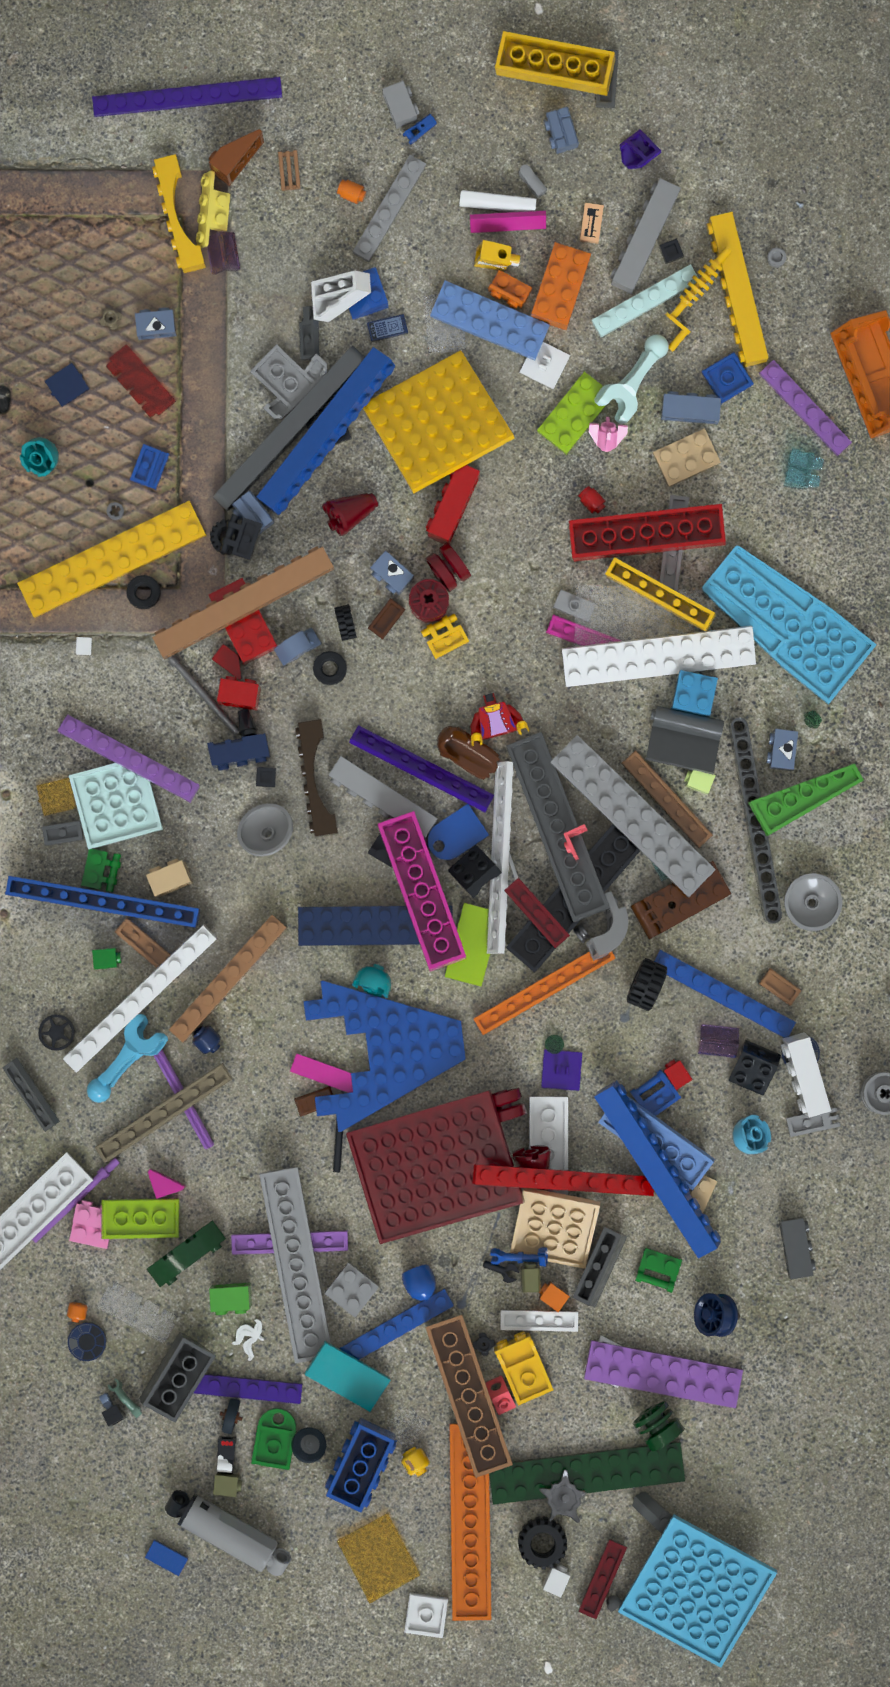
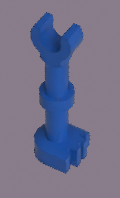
[490,1247,548,1267]

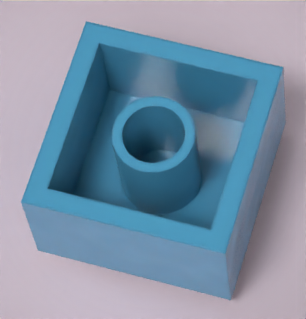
[671,670,718,717]

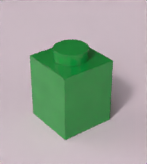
[92,948,122,970]

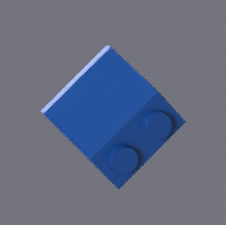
[349,267,389,320]

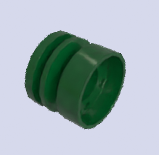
[632,1401,685,1452]

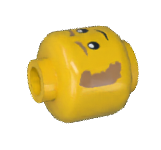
[401,1447,430,1477]

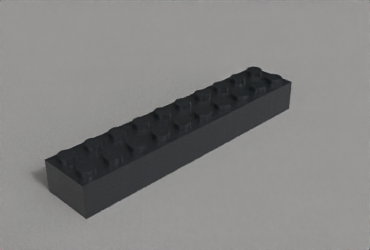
[505,824,640,973]

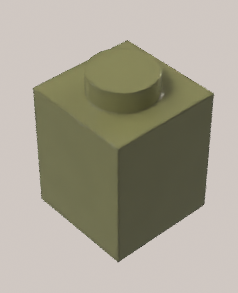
[213,1472,242,1497]

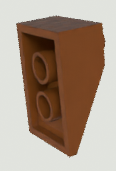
[209,129,264,187]

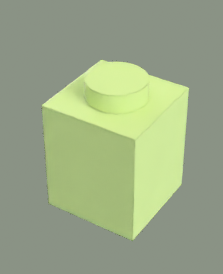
[684,770,716,794]

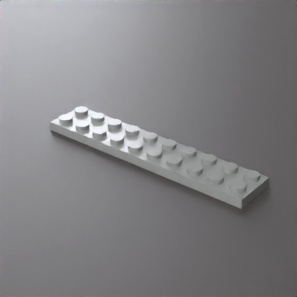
[550,735,716,897]
[259,1166,331,1363]

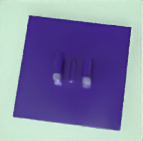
[541,1049,583,1091]

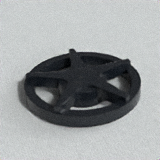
[38,1015,75,1051]

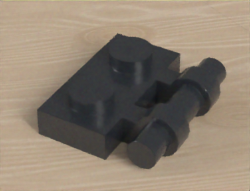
[220,514,263,560]

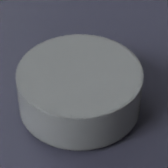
[767,248,786,268]

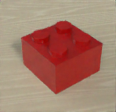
[217,676,261,711]

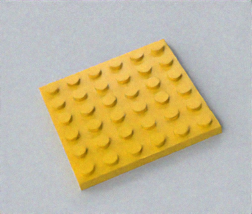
[363,350,515,494]

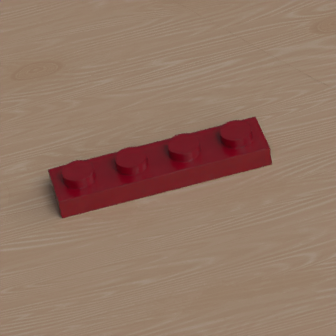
[504,878,570,948]
[578,1539,627,1619]

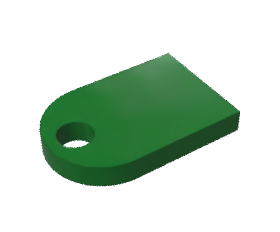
[251,1408,297,1470]

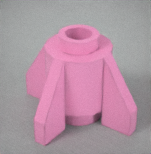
[589,417,628,452]

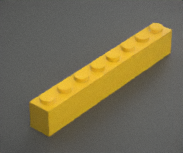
[706,212,768,367]

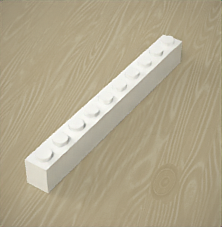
[63,924,217,1073]

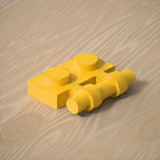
[421,614,469,660]

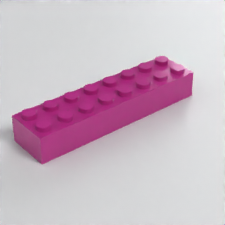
[378,811,466,972]

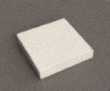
[404,1592,448,1638]

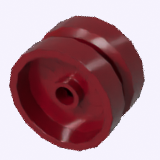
[425,542,471,592]
[492,1087,527,1122]

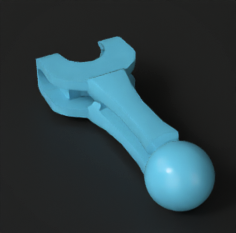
[87,1014,168,1103]

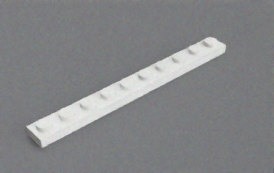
[487,761,514,954]

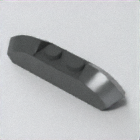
[632,1492,673,1533]

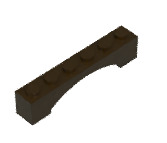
[295,719,338,837]

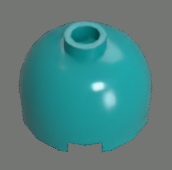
[20,437,59,477]
[352,964,391,998]

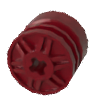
[409,579,449,623]

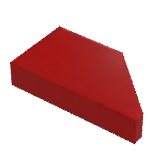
[212,644,242,681]

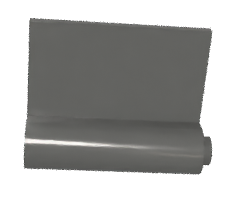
[646,706,724,775]

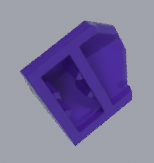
[620,129,662,169]

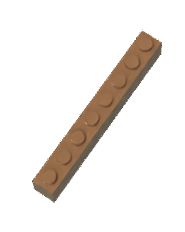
[169,915,287,1043]

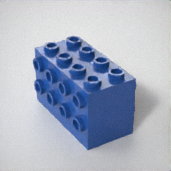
[325,1417,397,1512]

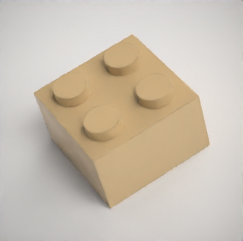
[146,859,193,898]

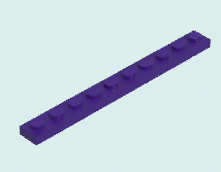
[92,77,283,117]

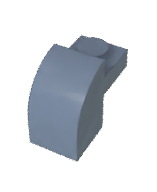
[274,628,321,666]

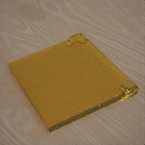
[337,1513,421,1604]

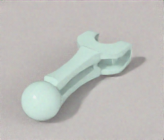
[594,334,669,425]

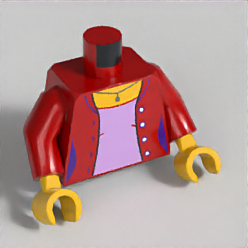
[470,693,529,746]

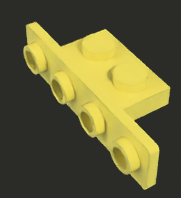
[196,171,230,249]

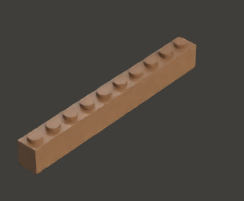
[152,546,334,660]

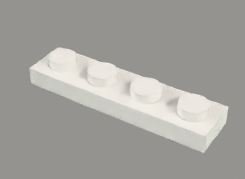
[500,1310,578,1332]

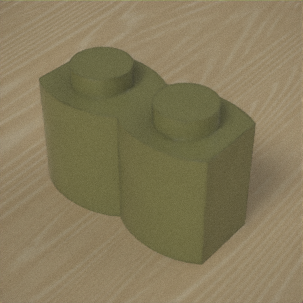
[521,1262,541,1292]

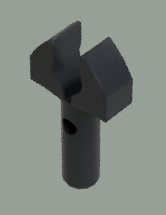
[483,1260,519,1283]

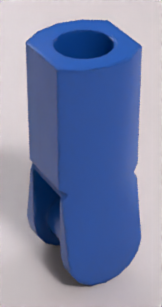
[403,113,437,145]

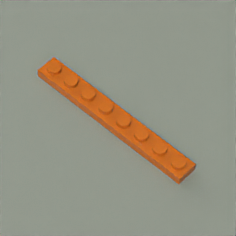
[474,952,616,1035]

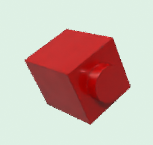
[663,1059,693,1090]

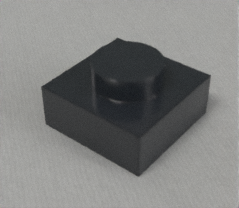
[659,238,684,264]
[256,767,276,788]

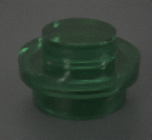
[804,710,822,729]
[545,1035,564,1054]

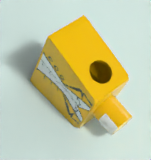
[474,240,520,271]

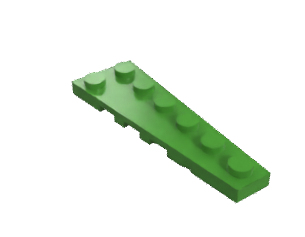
[748,764,864,836]

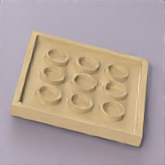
[510,1188,600,1269]

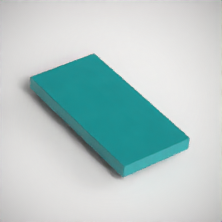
[304,1341,391,1412]

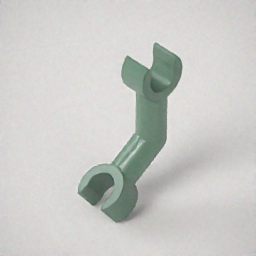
[108,1379,142,1418]

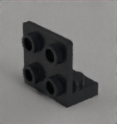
[729,1040,781,1095]

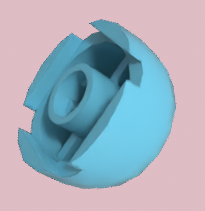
[732,1115,771,1154]

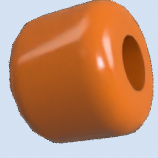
[67,1302,88,1322]

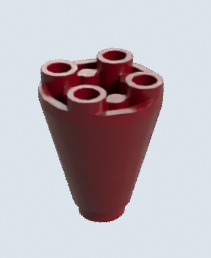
[322,493,378,536]

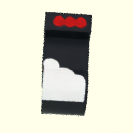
[217,1436,237,1474]

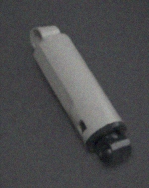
[165,1490,291,1576]

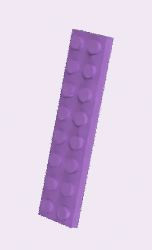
[584,1340,743,1408]

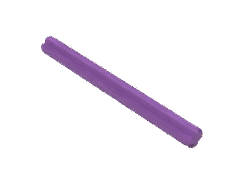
[154,1049,214,1149]

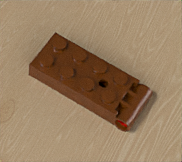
[630,861,731,940]

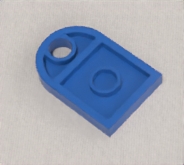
[428,804,489,860]

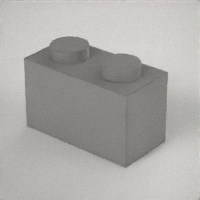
[382,81,419,129]

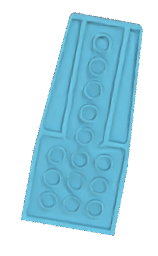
[702,546,877,704]

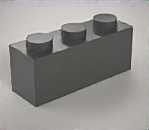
[779,1217,816,1280]

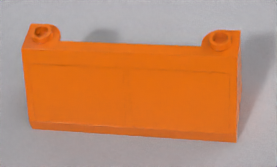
[830,310,890,439]

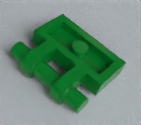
[81,849,121,892]

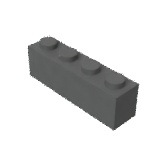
[572,1227,628,1307]

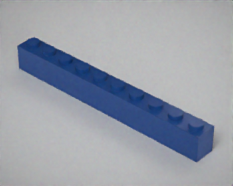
[256,347,395,515]
[5,876,201,928]
[594,1080,721,1259]

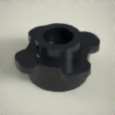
[472,1333,495,1356]

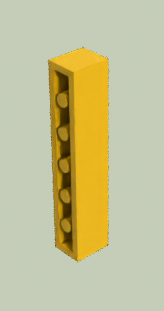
[605,557,716,632]

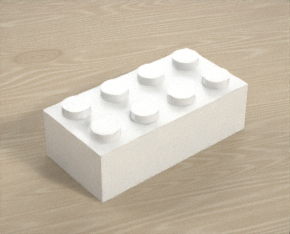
[781,1032,831,1118]

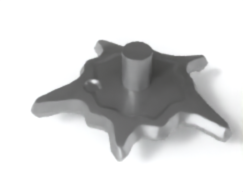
[539,1469,586,1523]

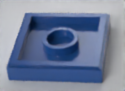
[701,352,754,404]

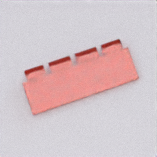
[106,344,176,418]

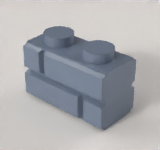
[543,107,579,154]
[232,491,274,535]

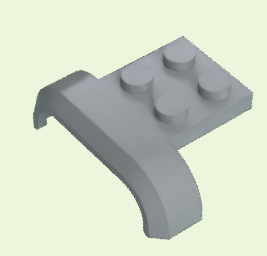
[250,344,327,419]

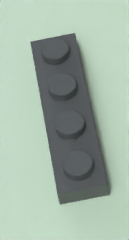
[3,1058,60,1132]

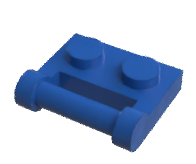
[630,1069,681,1116]

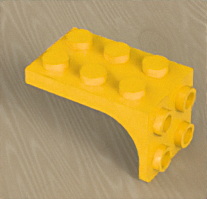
[494,1331,554,1406]

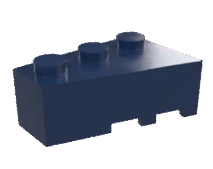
[207,733,271,771]

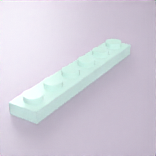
[591,264,698,337]

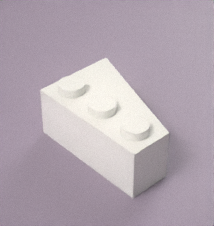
[311,271,371,322]

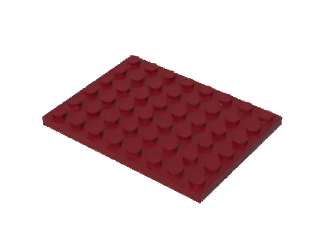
[346,1090,525,1244]

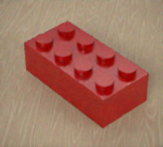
[426,465,480,545]
[208,578,277,665]

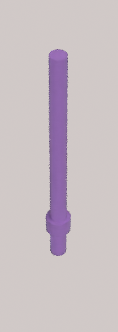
[32,1157,120,1243]

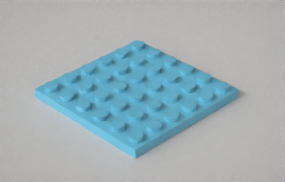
[618,1514,777,1668]

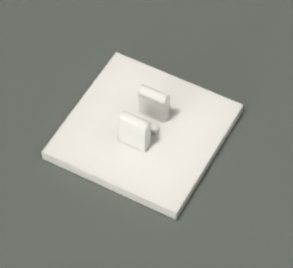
[519,342,570,389]

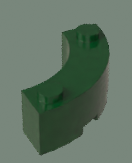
[147,1220,226,1287]

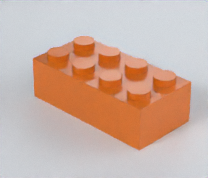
[531,242,591,331]

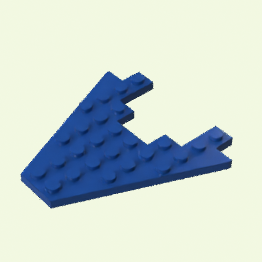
[304,981,466,1132]

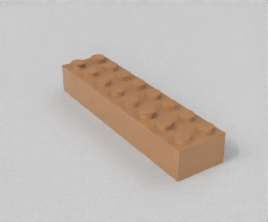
[425,1315,513,1478]

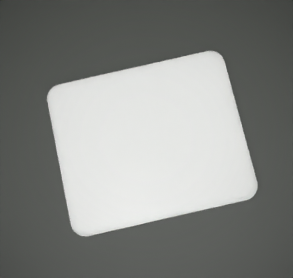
[76,637,92,655]

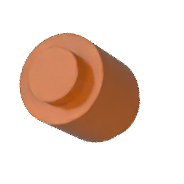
[337,179,366,204]

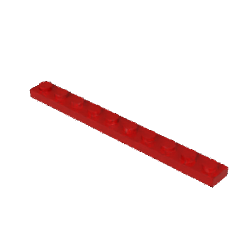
[472,1164,654,1196]

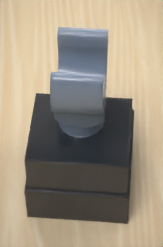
[99,1393,127,1427]

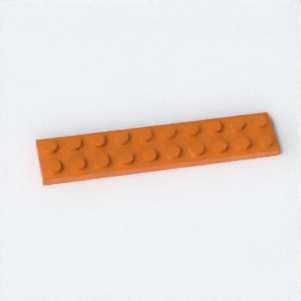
[450,1423,491,1621]

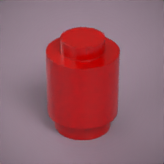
[578,486,606,514]

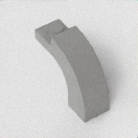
[586,891,628,961]

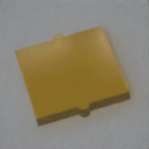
[37,778,77,816]

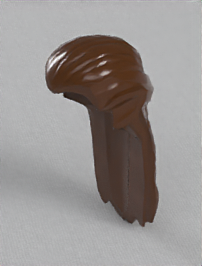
[437,726,500,780]

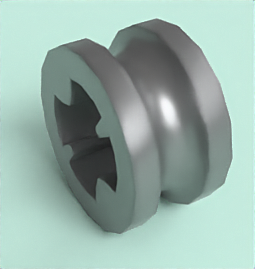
[107,502,124,520]
[572,925,591,943]

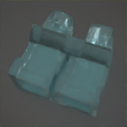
[784,448,824,490]

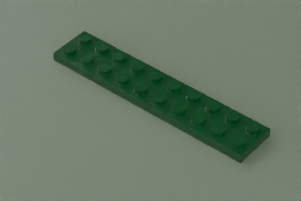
[489,1441,685,1505]

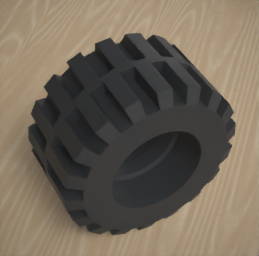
[627,958,667,1011]
[518,1516,567,1570]

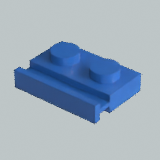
[130,444,170,490]

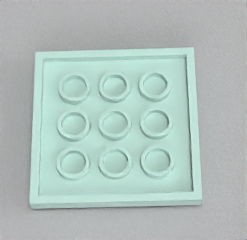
[69,763,163,849]

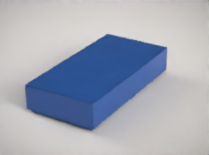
[145,1539,188,1576]

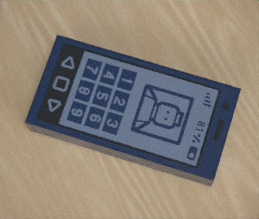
[367,314,408,342]

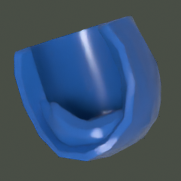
[402,1264,436,1301]

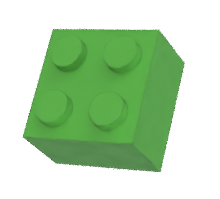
[209,1282,252,1315]

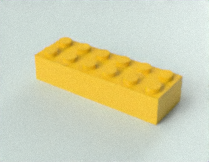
[495,31,615,96]

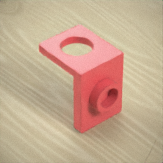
[563,824,588,860]
[485,1375,516,1415]

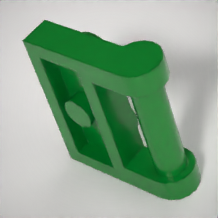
[635,1248,682,1293]

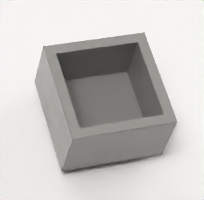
[325,1261,379,1317]

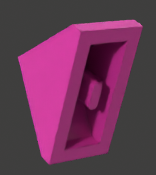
[148,1168,186,1199]

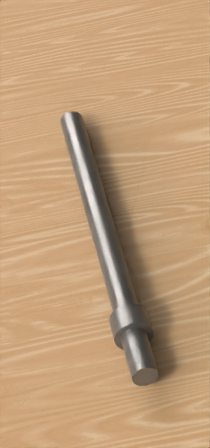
[167,655,239,735]

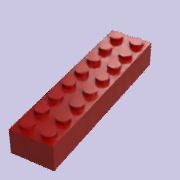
[569,504,726,562]

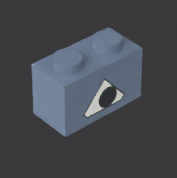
[135,308,177,340]
[370,550,414,595]
[766,729,798,771]

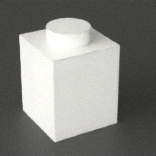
[543,1564,570,1597]

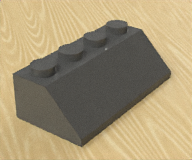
[139,1332,216,1423]

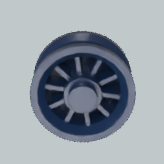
[694,1293,740,1337]

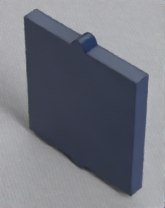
[45,363,90,407]

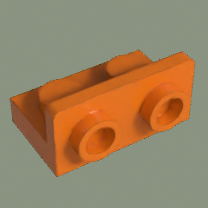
[488,270,532,309]

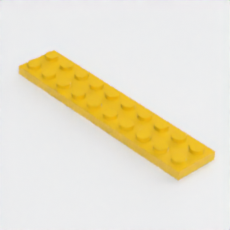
[17,501,206,618]

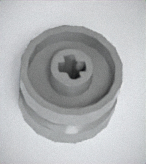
[860,1072,890,1115]

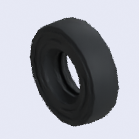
[126,575,161,610]
[313,651,347,686]

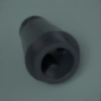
[238,709,258,737]

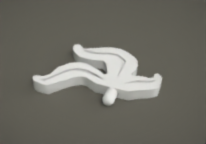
[232,1319,264,1361]

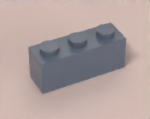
[661,391,721,425]

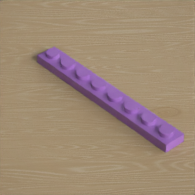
[58,714,200,803]

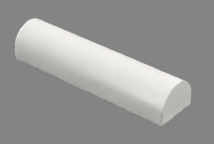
[459,190,537,212]

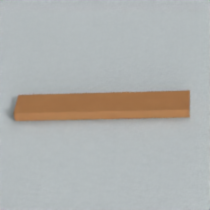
[621,750,713,848]

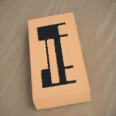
[580,203,604,244]

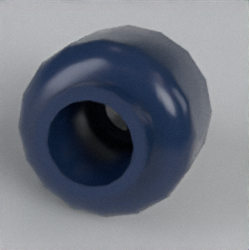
[192,1025,221,1054]

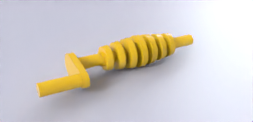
[665,247,731,352]

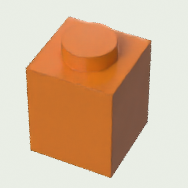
[538,1281,570,1312]

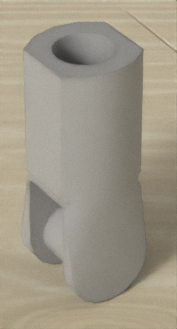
[519,164,547,199]

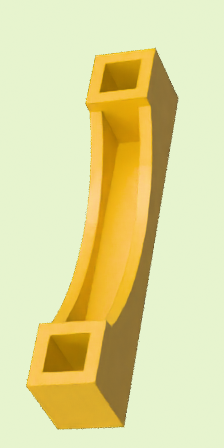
[152,154,206,273]

